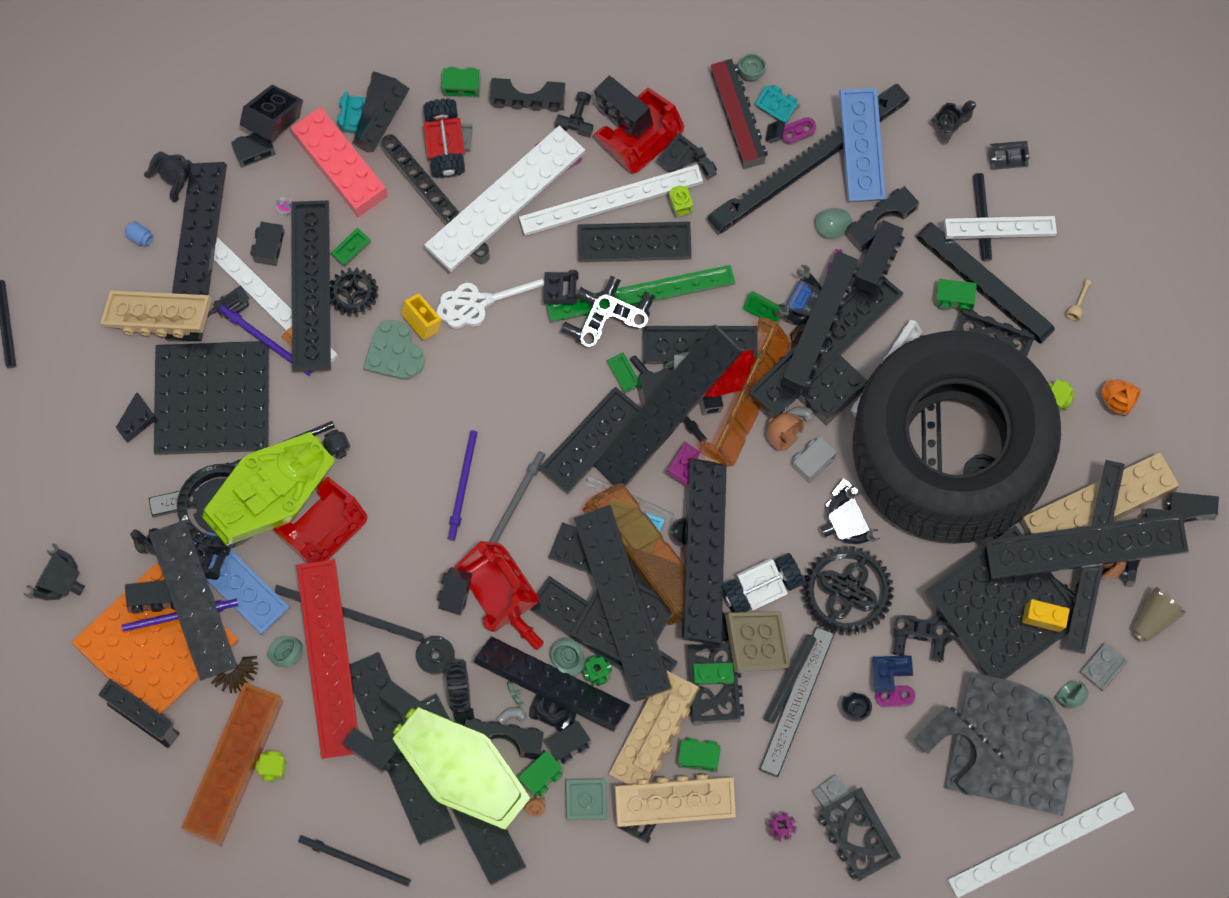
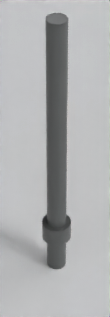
[489,451,545,542]

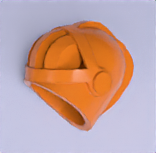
[1101,379,1141,416]

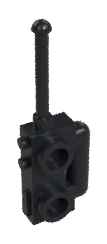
[207,286,250,319]

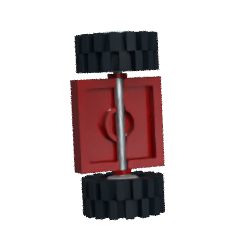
[423,98,465,178]

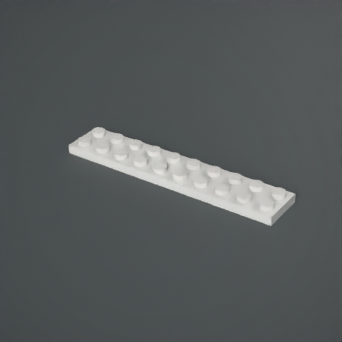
[425,126,585,272]

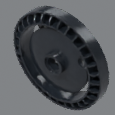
[177,464,253,548]

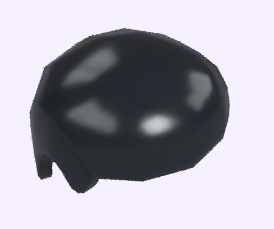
[670,518,686,548]
[841,692,872,722]

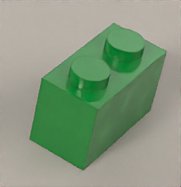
[442,67,481,97]
[935,279,977,312]
[678,738,721,772]
[518,751,563,798]

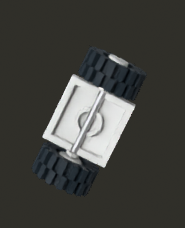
[722,553,804,613]

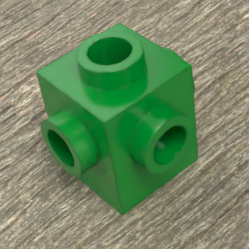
[583,656,612,686]

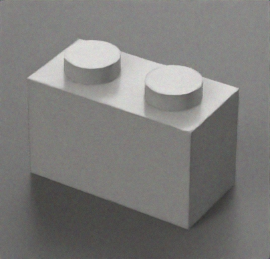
[793,436,837,483]

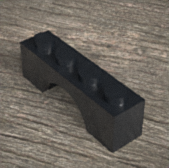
[490,78,566,112]
[846,186,919,253]
[464,718,544,760]

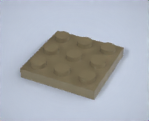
[725,611,790,672]

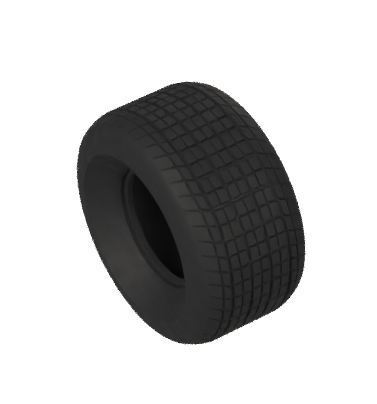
[852,331,1061,544]

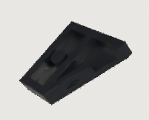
[656,133,707,173]
[116,392,157,443]

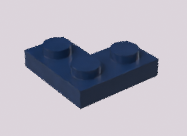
[872,655,913,693]

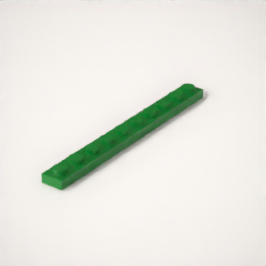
[547,265,735,323]

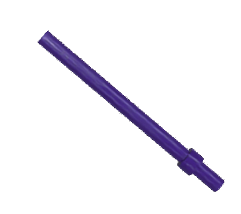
[219,305,313,376]
[448,430,478,541]
[122,598,239,632]

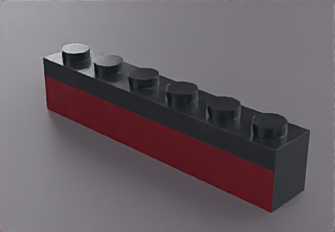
[711,59,768,169]

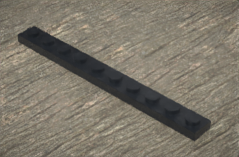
[1065,460,1125,654]

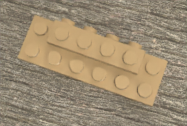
[100,290,212,338]
[609,671,700,785]
[614,774,736,827]

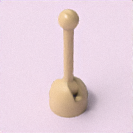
[1066,279,1092,321]

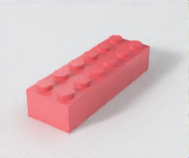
[291,107,388,217]

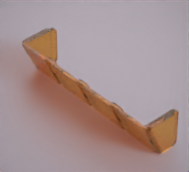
[700,317,791,467]
[582,483,684,626]

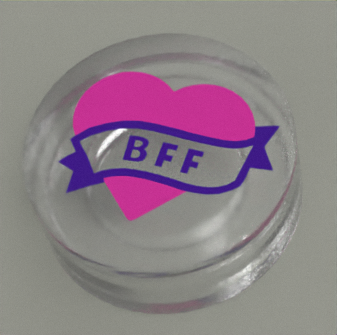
[275,197,293,217]

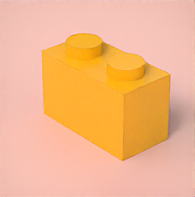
[401,293,442,340]
[1022,599,1069,632]

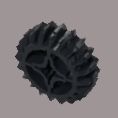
[330,267,379,317]
[446,659,471,713]

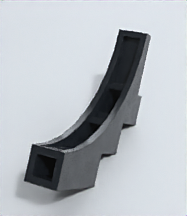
[1122,492,1219,587]

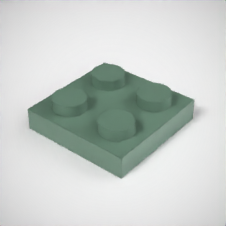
[566,779,607,821]

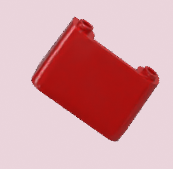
[594,87,684,174]
[273,477,367,563]
[454,541,539,632]

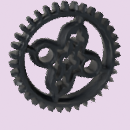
[802,546,894,636]

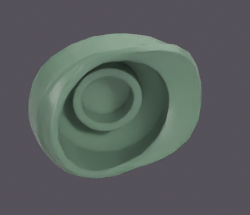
[816,208,852,239]
[267,636,303,667]
[550,638,585,676]

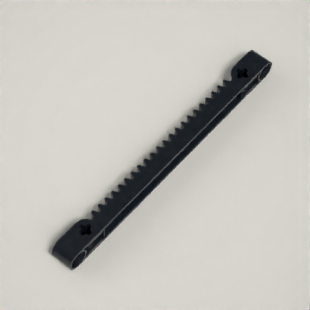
[707,84,910,234]

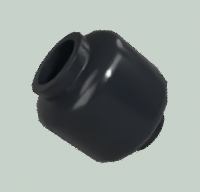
[322,430,351,459]

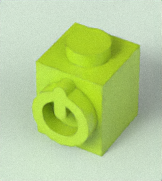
[669,185,694,217]
[1049,379,1075,413]
[256,751,287,782]

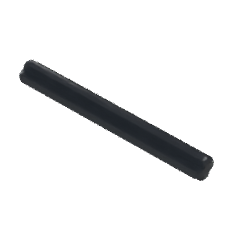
[973,173,992,261]
[0,280,16,368]
[764,634,816,724]

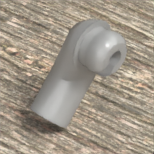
[785,406,814,421]
[496,707,527,725]

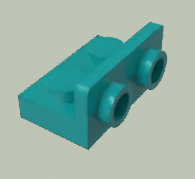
[755,84,800,124]
[337,91,366,133]

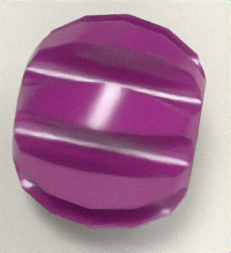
[767,812,797,841]

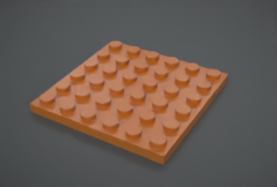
[71,563,239,715]

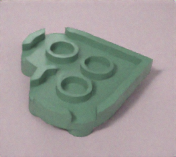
[364,320,425,380]

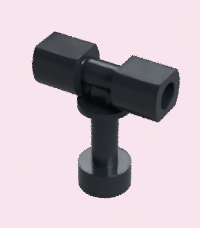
[555,91,594,138]

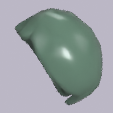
[738,53,766,81]
[1057,681,1089,709]

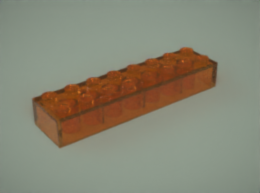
[182,682,284,847]

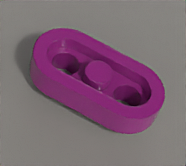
[782,117,816,144]
[876,686,916,708]

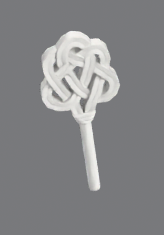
[437,279,544,329]

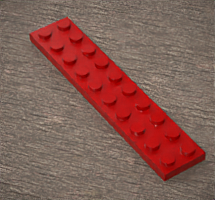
[296,559,358,759]

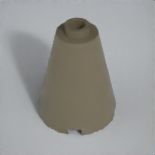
[1133,587,1186,642]

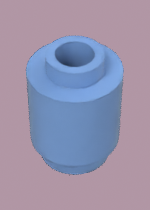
[125,221,154,247]

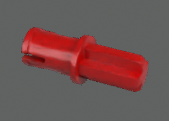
[510,616,544,650]

